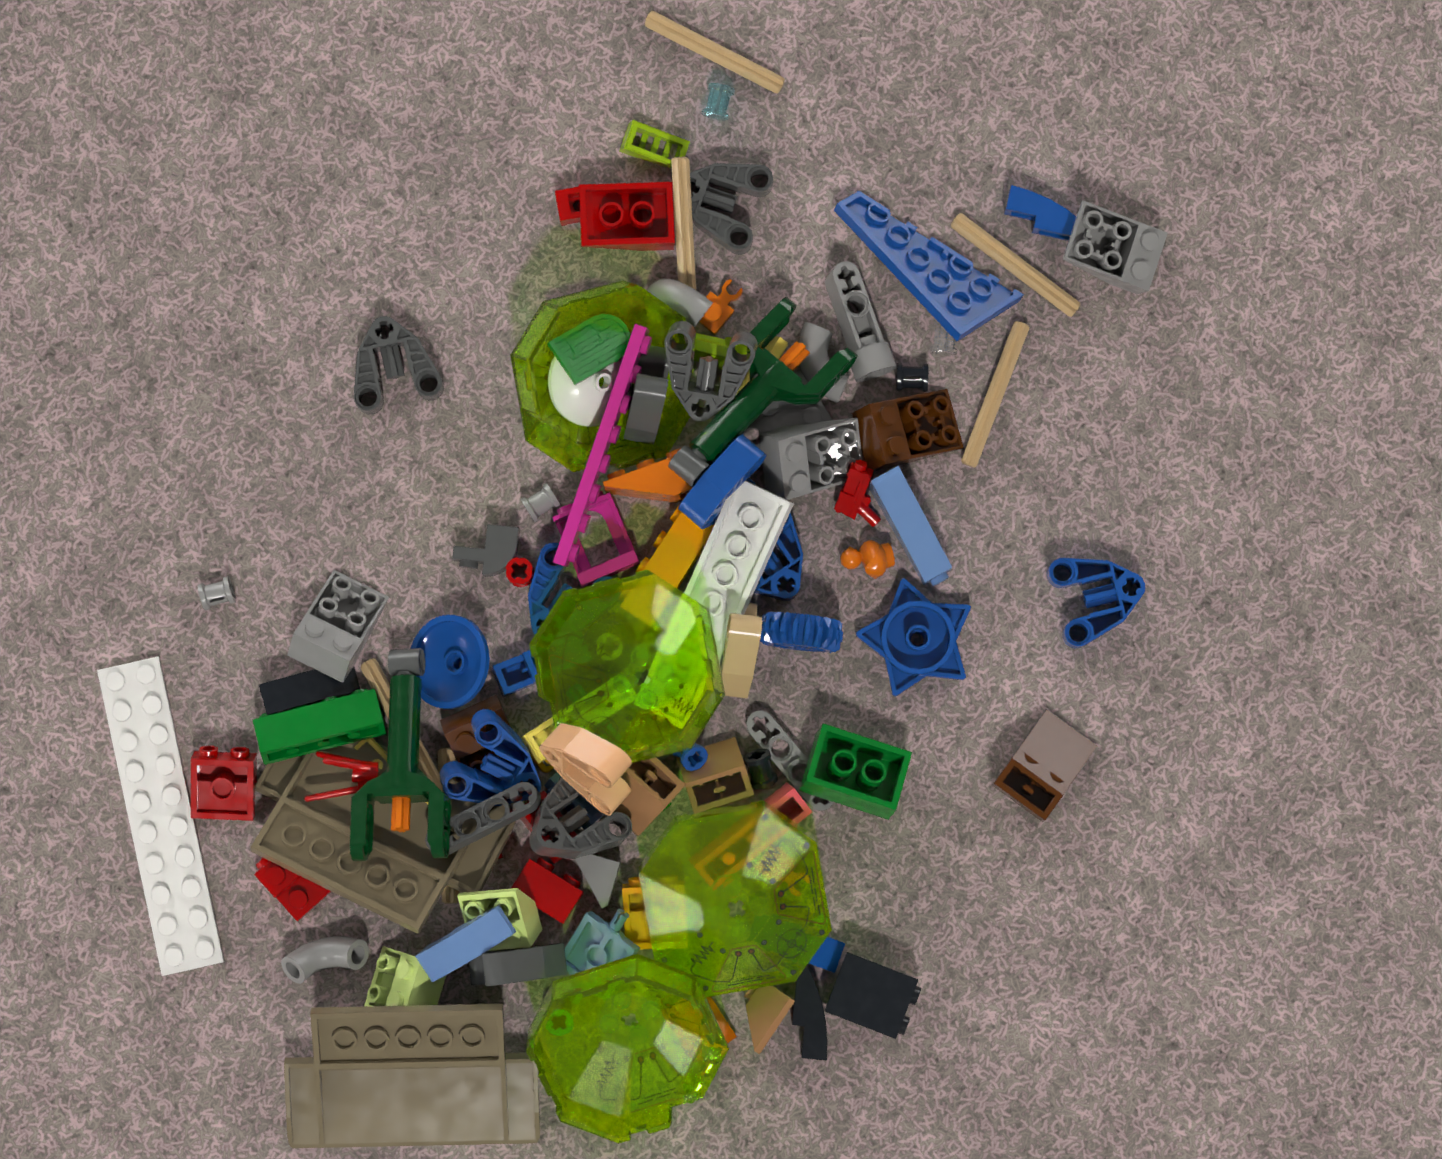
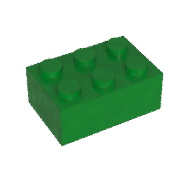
[799,723,912,820]

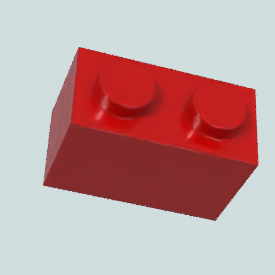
[511,857,584,924]

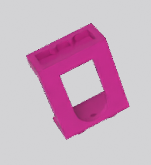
[552,491,640,588]

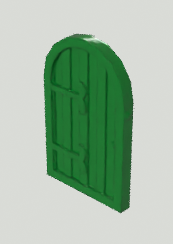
[547,314,631,385]

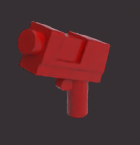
[834,460,881,527]

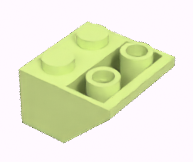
[457,888,543,951]
[364,946,446,1006]

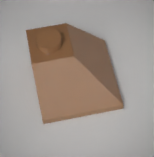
[744,980,795,1054]

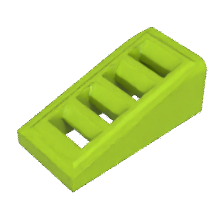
[619,120,690,169]

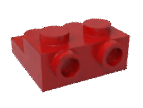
[191,745,257,821]
[254,858,332,922]

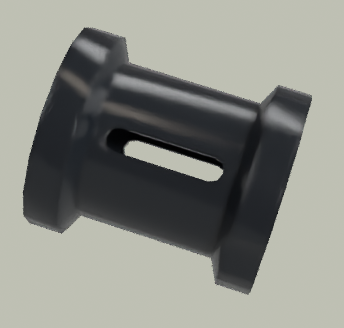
[896,363,929,392]
[743,748,778,789]

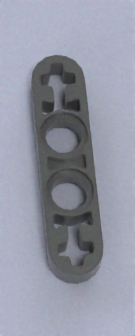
[425,782,541,855]

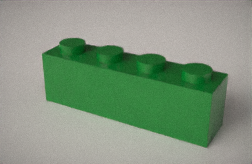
[252,689,386,765]

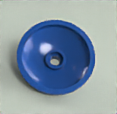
[411,615,490,709]

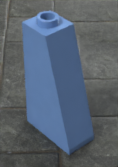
[869,466,952,586]

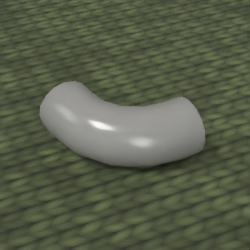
[645,278,713,327]
[799,322,850,403]
[281,936,369,984]

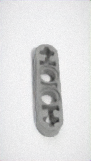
[746,710,834,811]

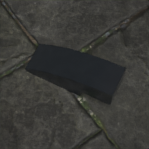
[259,666,360,715]
[792,962,828,1061]

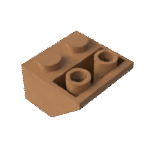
[676,737,754,815]
[613,742,686,836]

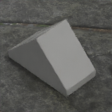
[575,854,621,909]

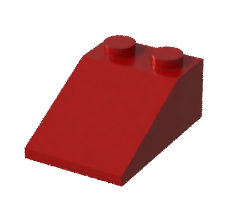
[579,182,675,251]

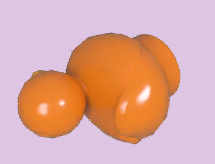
[840,540,895,579]

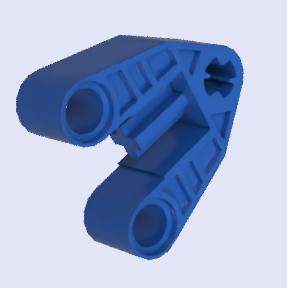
[678,434,767,529]
[754,513,803,601]
[528,543,621,642]
[1047,558,1145,649]
[439,709,541,806]

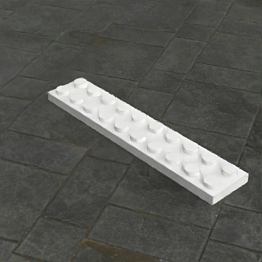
[97,657,224,976]

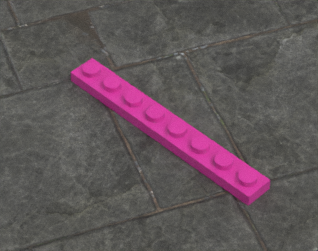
[553,324,652,567]

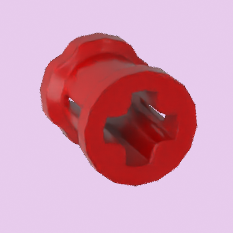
[506,557,534,588]

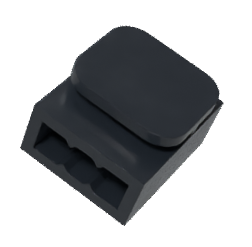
[824,952,922,1039]

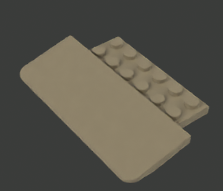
[251,741,516,934]
[284,1004,540,1148]

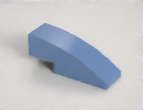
[415,905,516,982]

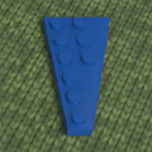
[834,191,1024,341]

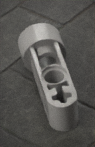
[825,261,897,382]

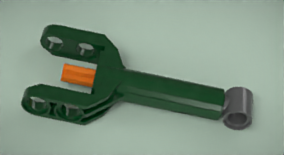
[668,297,858,487]
[350,648,451,861]

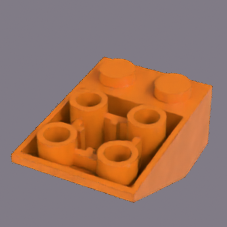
[603,448,693,503]

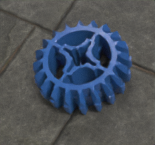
[760,612,843,653]

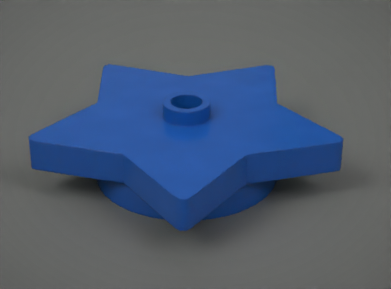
[856,578,971,697]

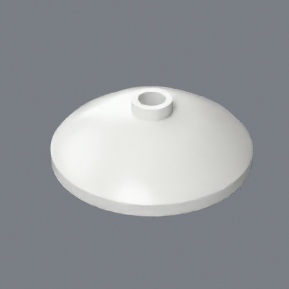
[548,356,633,427]

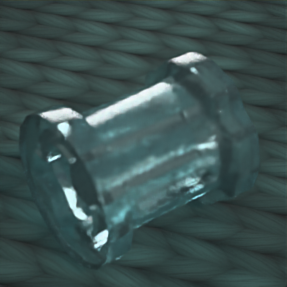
[701,83,735,121]

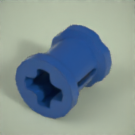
[669,731,708,771]

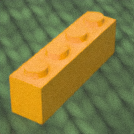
[619,504,715,628]

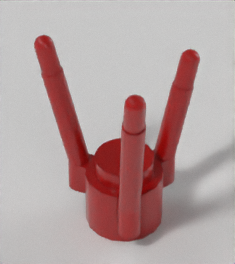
[304,751,379,802]

